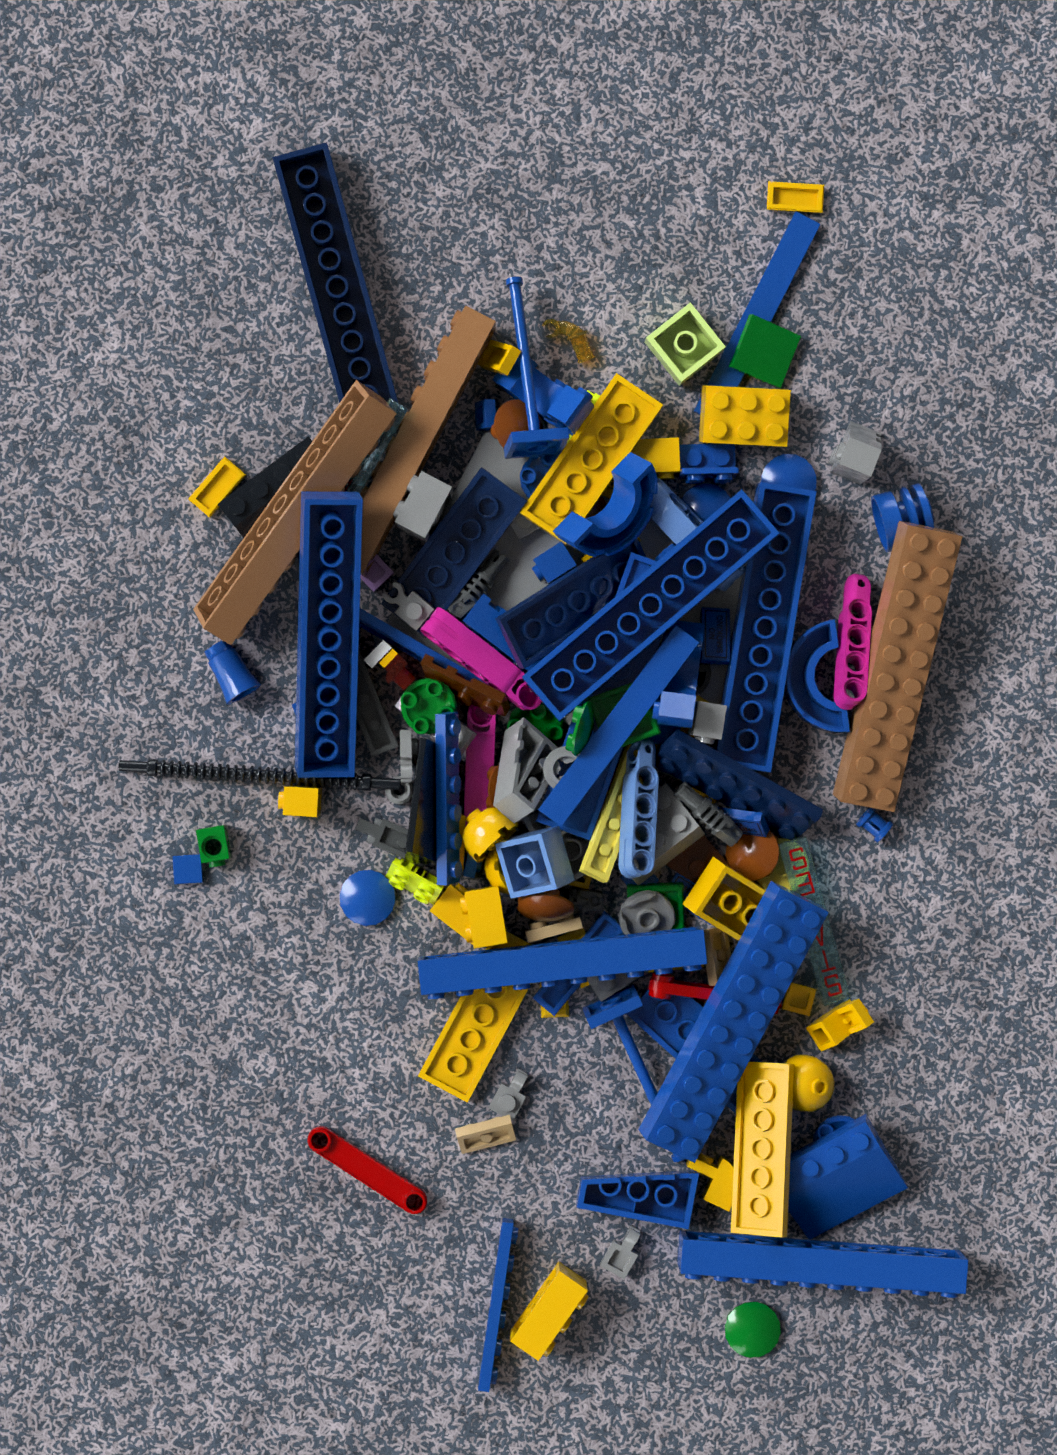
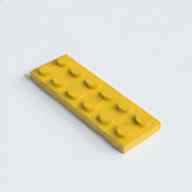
[520,373,663,546]
[418,931,532,1103]
[731,1061,794,1238]

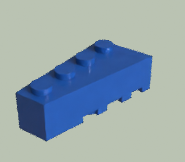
[463,593,548,673]
[576,1170,699,1229]

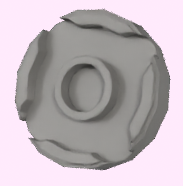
[619,890,676,935]

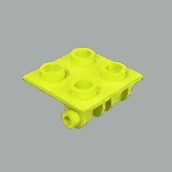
[385,858,445,905]

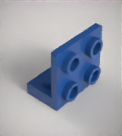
[679,444,739,484]

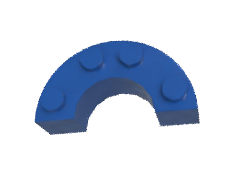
[492,356,594,435]
[553,452,658,557]
[784,619,850,733]
[652,621,705,729]

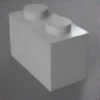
[688,701,727,744]

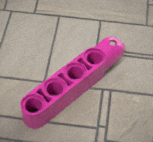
[834,574,872,710]
[420,607,542,711]
[464,705,496,827]

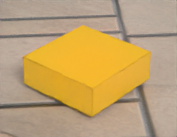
[782,982,817,1016]

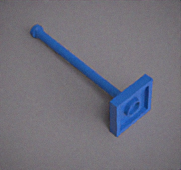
[503,277,569,459]
[583,985,685,1162]

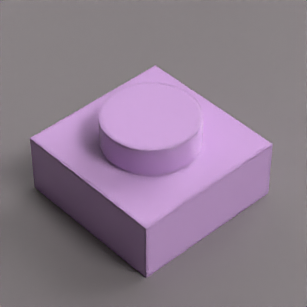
[361,554,394,592]

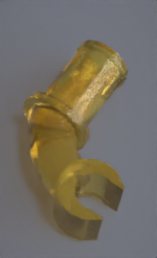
[541,319,595,364]

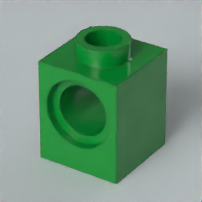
[196,825,232,868]

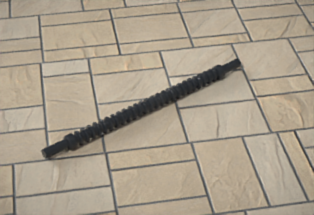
[118,759,400,791]

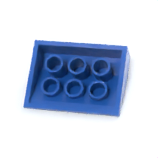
[788,1114,908,1240]

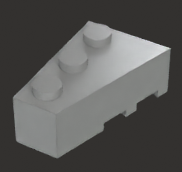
[828,421,882,485]
[493,717,558,823]

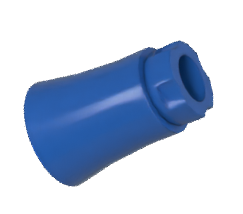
[204,641,261,705]

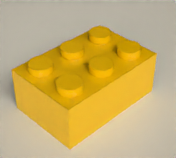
[699,385,791,447]
[683,857,766,941]
[510,1261,589,1361]

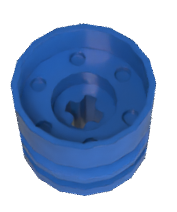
[871,483,934,553]

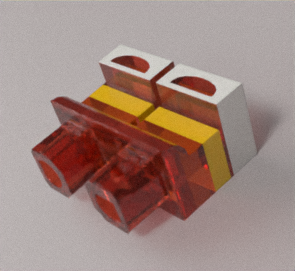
[364,640,416,690]

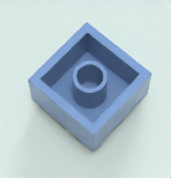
[495,826,575,899]

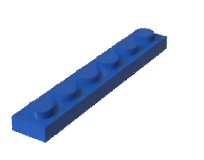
[435,712,462,885]
[478,1218,518,1392]

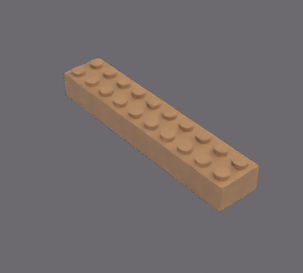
[360,305,496,577]
[193,380,397,645]
[833,521,963,812]

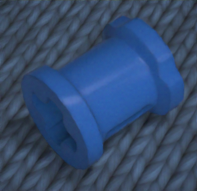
[855,807,893,843]

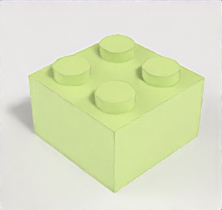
[644,302,726,386]

